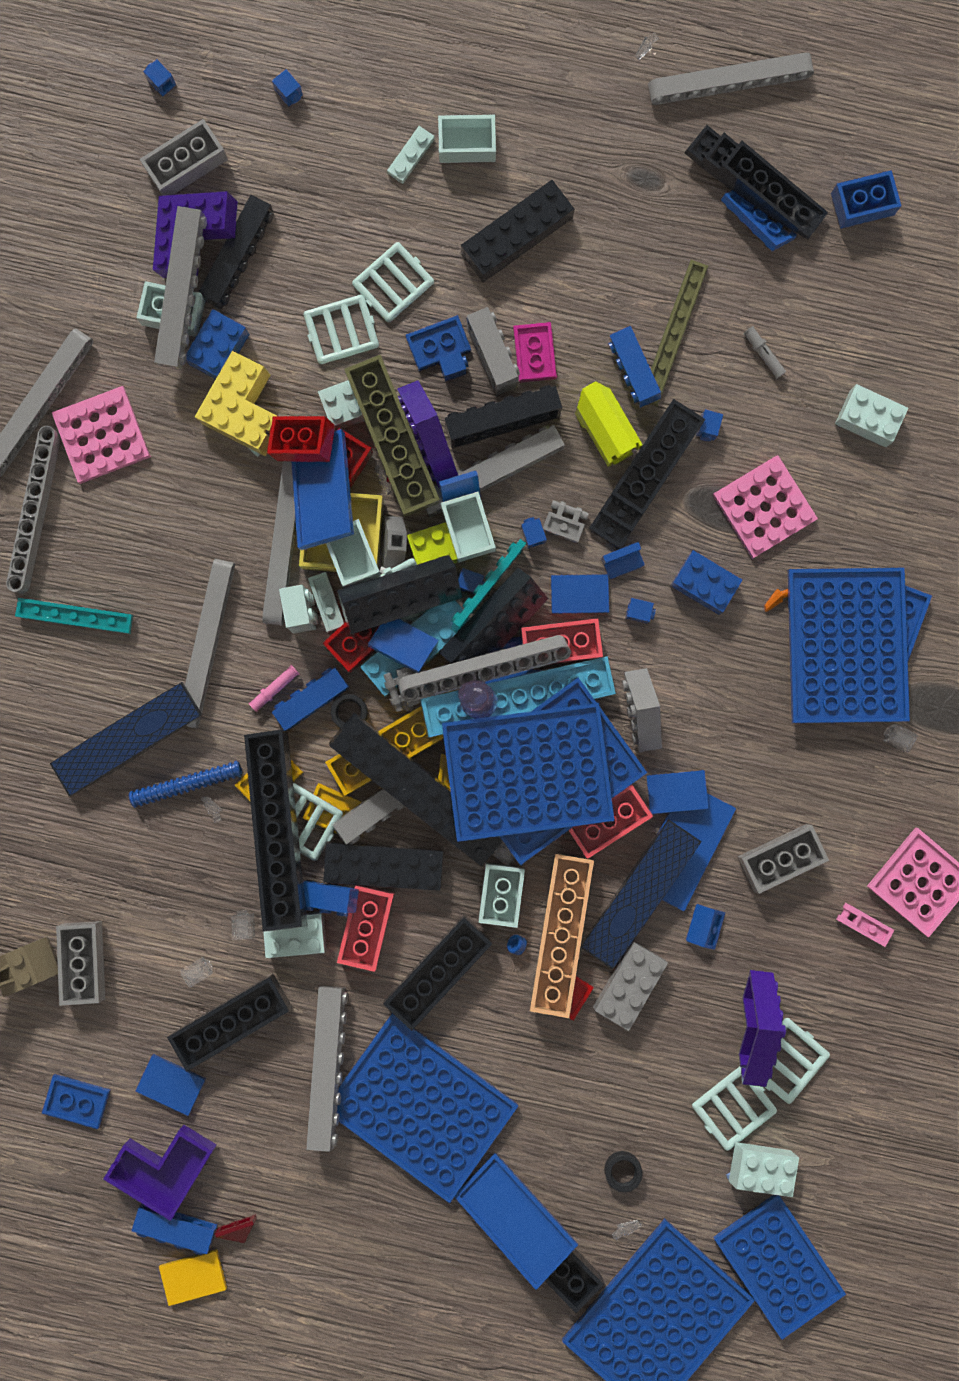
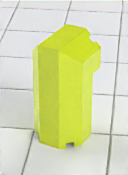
[575,381,643,467]

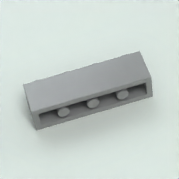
[331,788,404,845]

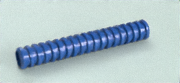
[129,760,243,808]

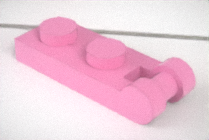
[836,903,894,947]

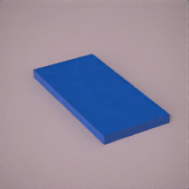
[291,429,354,551]
[657,793,736,911]
[454,1153,579,1290]

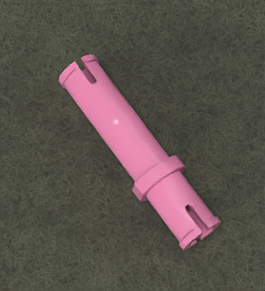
[248,665,299,712]

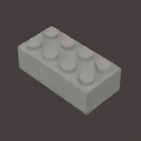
[140,119,228,196]
[467,307,520,396]
[737,824,829,894]
[56,921,105,1006]
[593,941,668,1031]

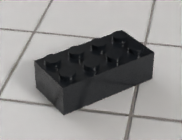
[545,1249,604,1313]

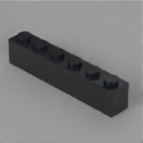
[199,195,274,310]

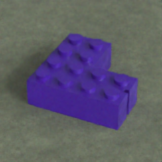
[153,191,238,278]
[397,380,459,488]
[739,970,786,1087]
[103,1125,217,1221]

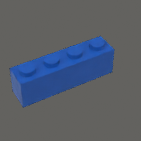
[608,326,661,408]
[272,668,350,732]
[303,880,359,917]
[131,1204,218,1255]

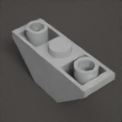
[382,516,407,569]

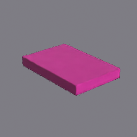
[513,322,557,383]

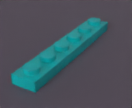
[450,539,526,633]
[15,598,134,634]

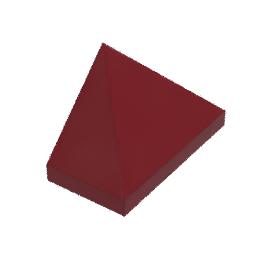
[215,1214,257,1243]

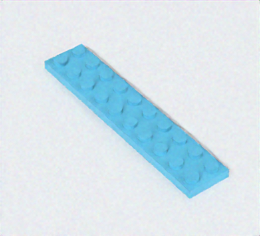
[420,656,616,737]

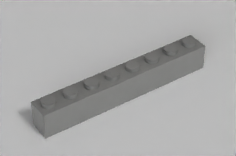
[154,206,207,370]
[425,425,565,518]
[306,986,348,1152]

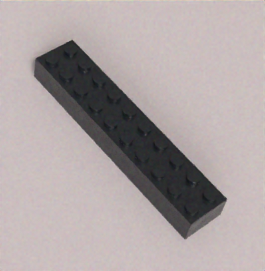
[329,713,503,867]
[244,729,308,932]

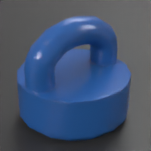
[507,934,527,955]

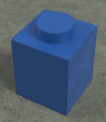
[143,59,176,97]
[272,69,303,107]
[438,351,469,382]
[696,409,723,441]
[521,517,547,549]
[458,568,485,595]
[625,598,656,624]

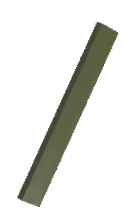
[650,260,708,406]

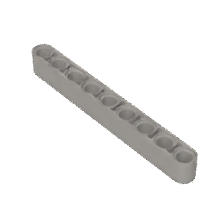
[648,53,814,105]
[0,329,93,477]
[6,426,61,594]
[262,461,296,626]
[185,559,235,728]
[398,635,571,702]

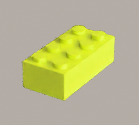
[407,522,458,564]

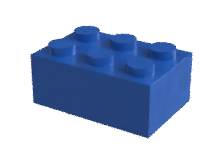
[831,170,902,229]
[186,309,249,380]
[670,550,742,615]

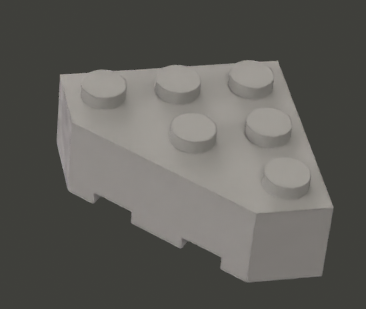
[622,668,662,752]

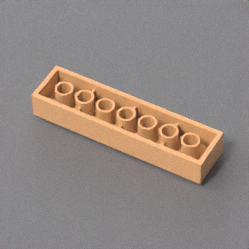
[530,854,594,1018]

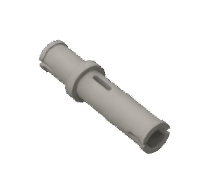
[743,326,787,379]

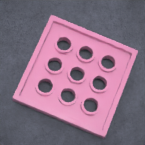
[52,386,151,484]
[713,455,818,559]
[867,828,959,938]

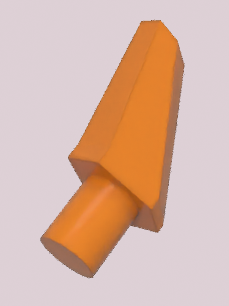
[764,589,788,612]

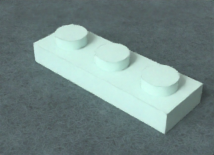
[387,126,435,184]
[308,572,344,633]

